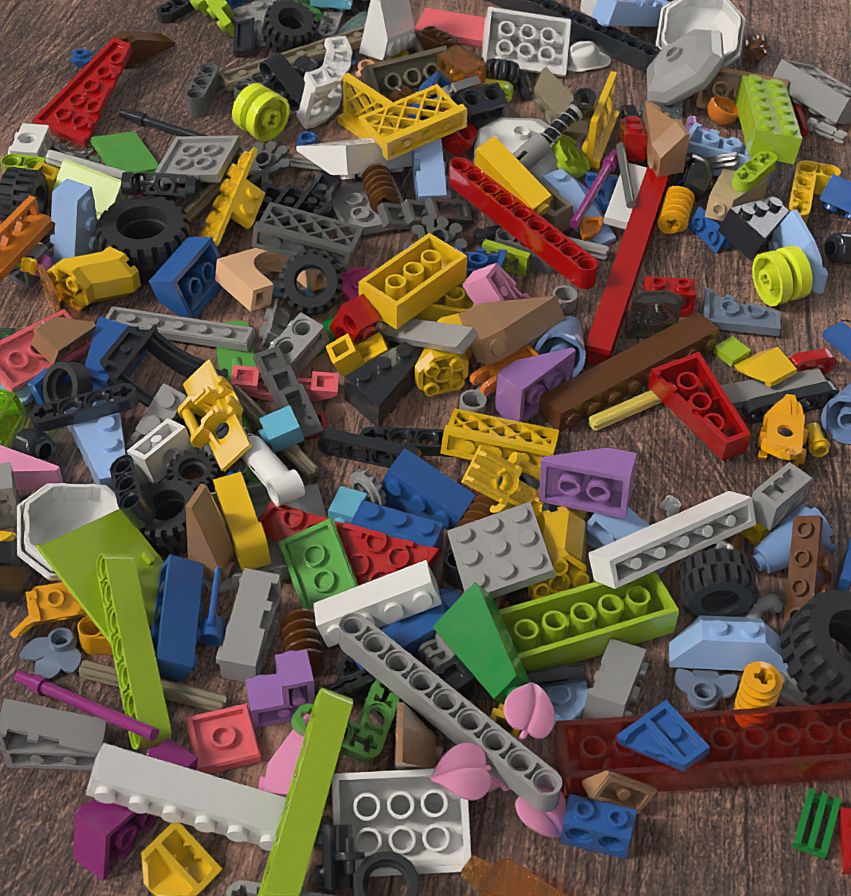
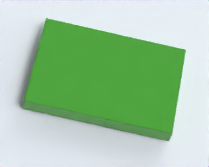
[92,131,159,172]
[278,518,359,611]

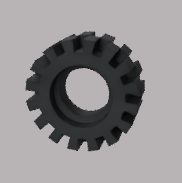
[167,449,220,494]

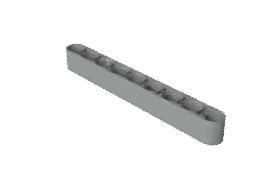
[338,613,562,812]

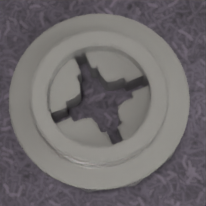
[350,469,386,506]

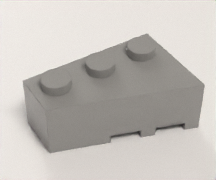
[216,568,283,682]
[581,638,649,740]

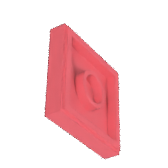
[185,703,262,774]

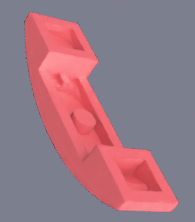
[230,365,339,402]

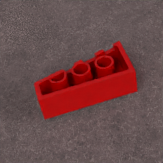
[648,352,751,461]

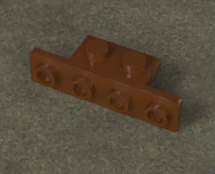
[783,515,836,628]

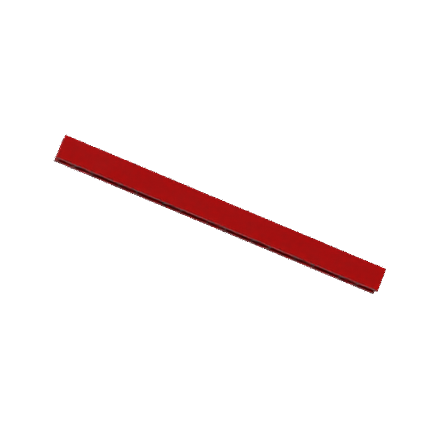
[585,165,672,366]

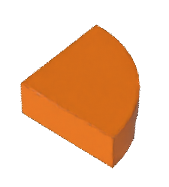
[579,217,603,241]

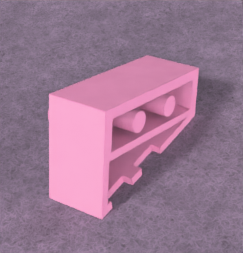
[462,263,531,305]

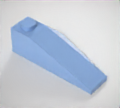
[542,168,616,245]

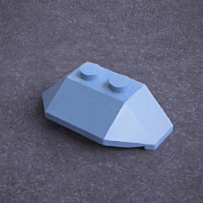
[769,210,828,294]
[669,616,788,673]

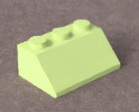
[52,159,127,220]

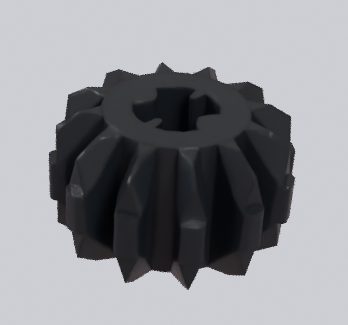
[483,58,520,85]

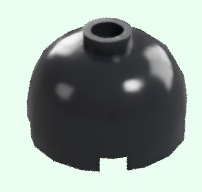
[674,152,715,200]

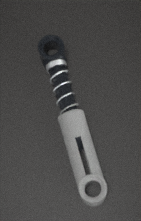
[513,87,596,170]

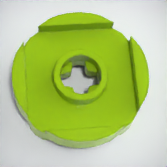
[550,135,590,180]

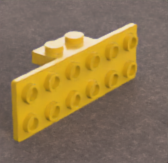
[199,146,265,247]

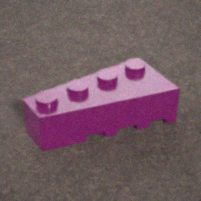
[73,738,198,881]

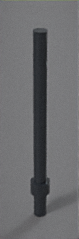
[119,108,240,148]

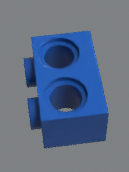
[560,794,636,859]

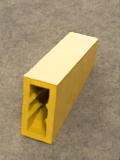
[475,136,552,216]

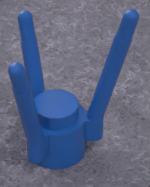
[197,566,231,647]

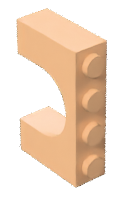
[215,248,327,312]

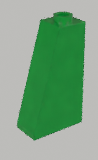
[432,582,530,705]

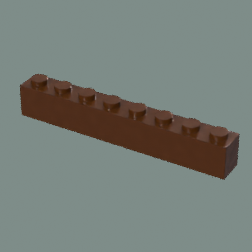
[538,312,719,432]

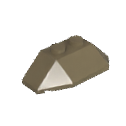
[534,67,591,140]

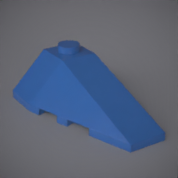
[354,588,462,670]

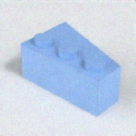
[50,178,99,265]
[586,507,669,576]

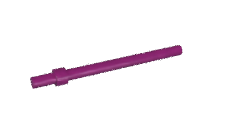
[570,149,618,228]
[14,670,159,741]

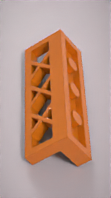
[0,196,55,282]

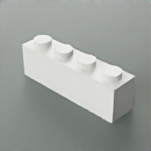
[314,560,442,647]

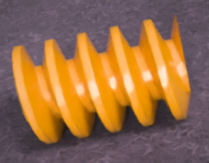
[658,186,695,235]
[733,661,783,729]

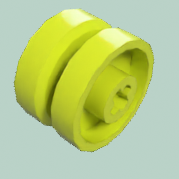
[232,83,290,142]
[752,245,813,306]

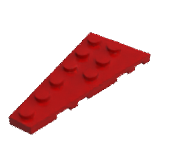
[32,38,133,148]
[258,502,441,586]

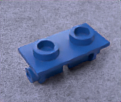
[689,206,733,253]

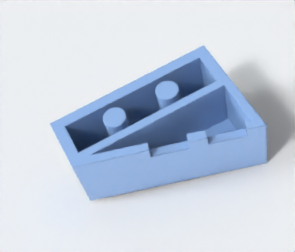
[412,138,451,201]

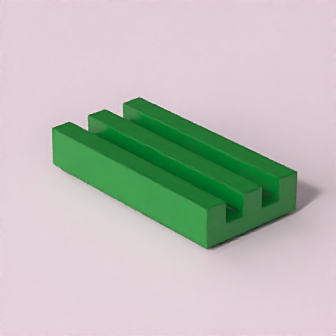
[792,787,841,860]

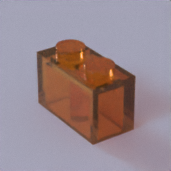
[437,45,487,88]

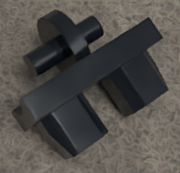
[313,825,365,890]

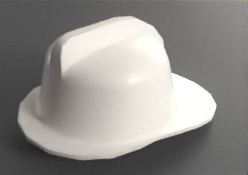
[567,41,611,72]

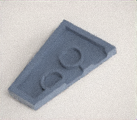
[703,287,781,336]

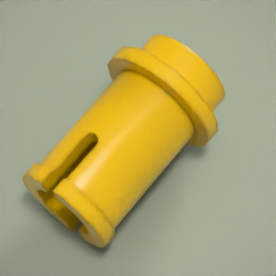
[804,422,830,457]

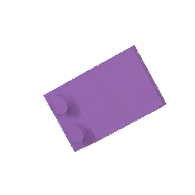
[495,348,576,423]
[539,448,637,519]

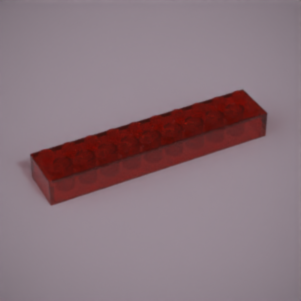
[553,702,851,798]

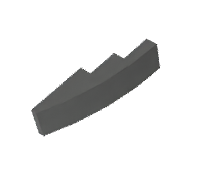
[377,196,473,229]
[253,346,324,439]

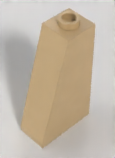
[705,168,769,221]

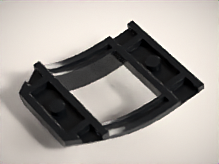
[100,326,228,424]

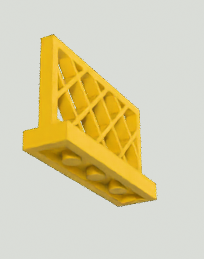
[582,71,620,169]
[338,73,413,152]
[358,84,467,161]
[440,408,559,469]

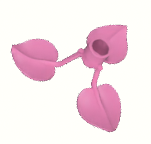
[431,682,566,838]

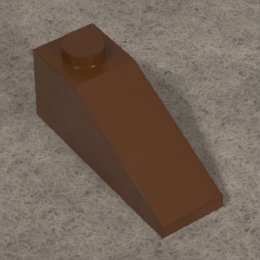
[108,31,175,69]

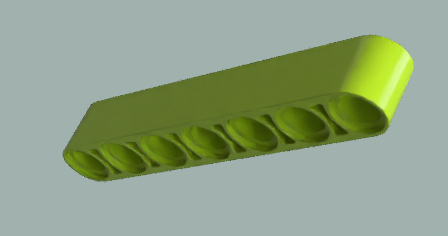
[96,553,171,750]
[257,688,353,896]

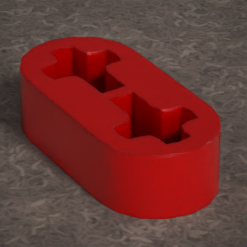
[789,348,837,374]

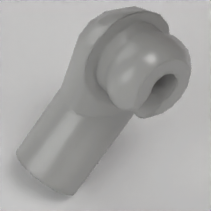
[745,594,783,618]

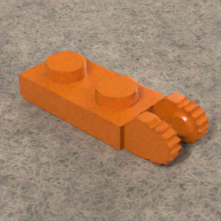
[470,344,539,396]

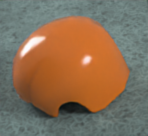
[707,94,739,126]

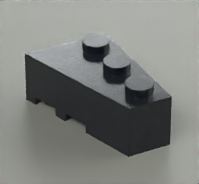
[717,196,789,260]
[344,341,421,427]

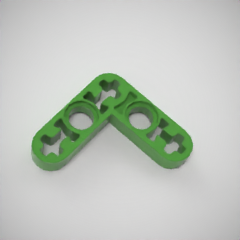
[291,679,400,763]

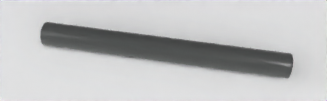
[616,143,636,208]

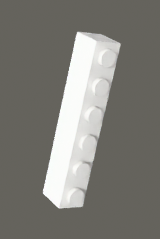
[588,491,756,589]
[85,743,286,851]

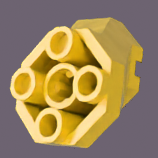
[47,246,141,311]
[415,313,473,397]
[528,506,589,600]

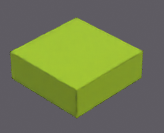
[713,336,751,367]

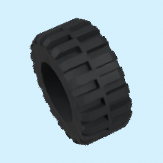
[95,195,192,283]
[780,590,851,715]

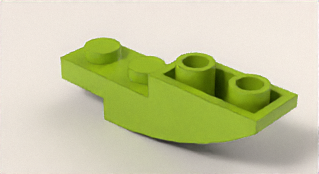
[190,0,235,37]

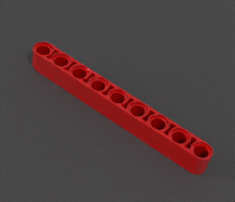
[449,157,598,289]

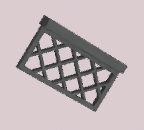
[251,202,364,273]

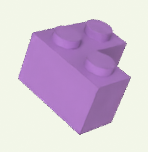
[245,649,315,728]

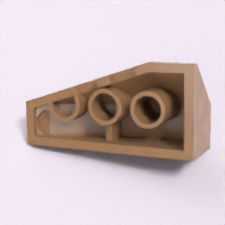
[695,67,788,110]
[459,295,565,365]

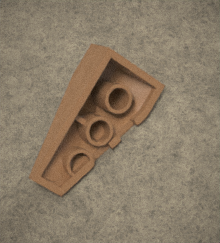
[643,101,690,177]
[186,484,237,585]
[395,702,442,771]

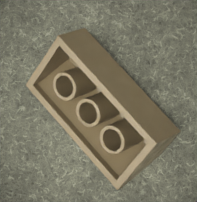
[360,46,455,99]

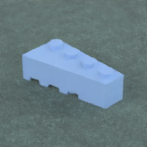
[591,0,670,27]
[685,122,774,187]
[65,399,126,492]

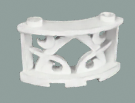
[296,36,352,129]

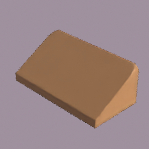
[582,770,658,814]

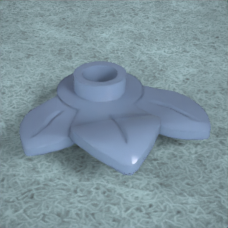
[19,627,81,680]
[675,668,738,711]

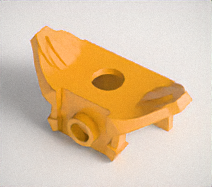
[757,394,808,468]
[10,582,88,639]

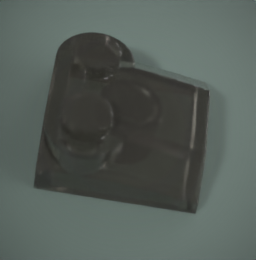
[624,290,683,339]

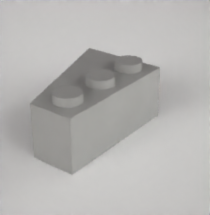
[0,698,111,770]

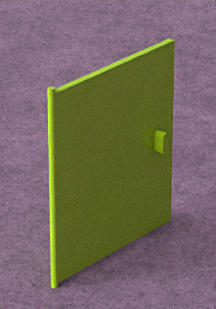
[35,509,164,644]

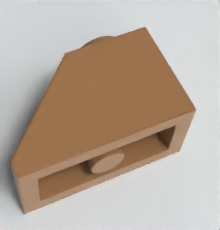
[31,317,96,365]

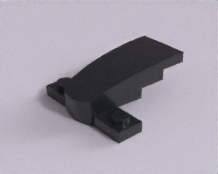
[253,171,342,233]

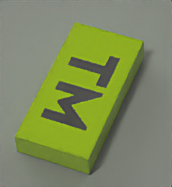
[482,239,531,277]

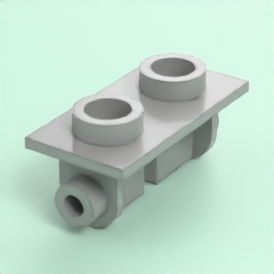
[257,298,290,350]

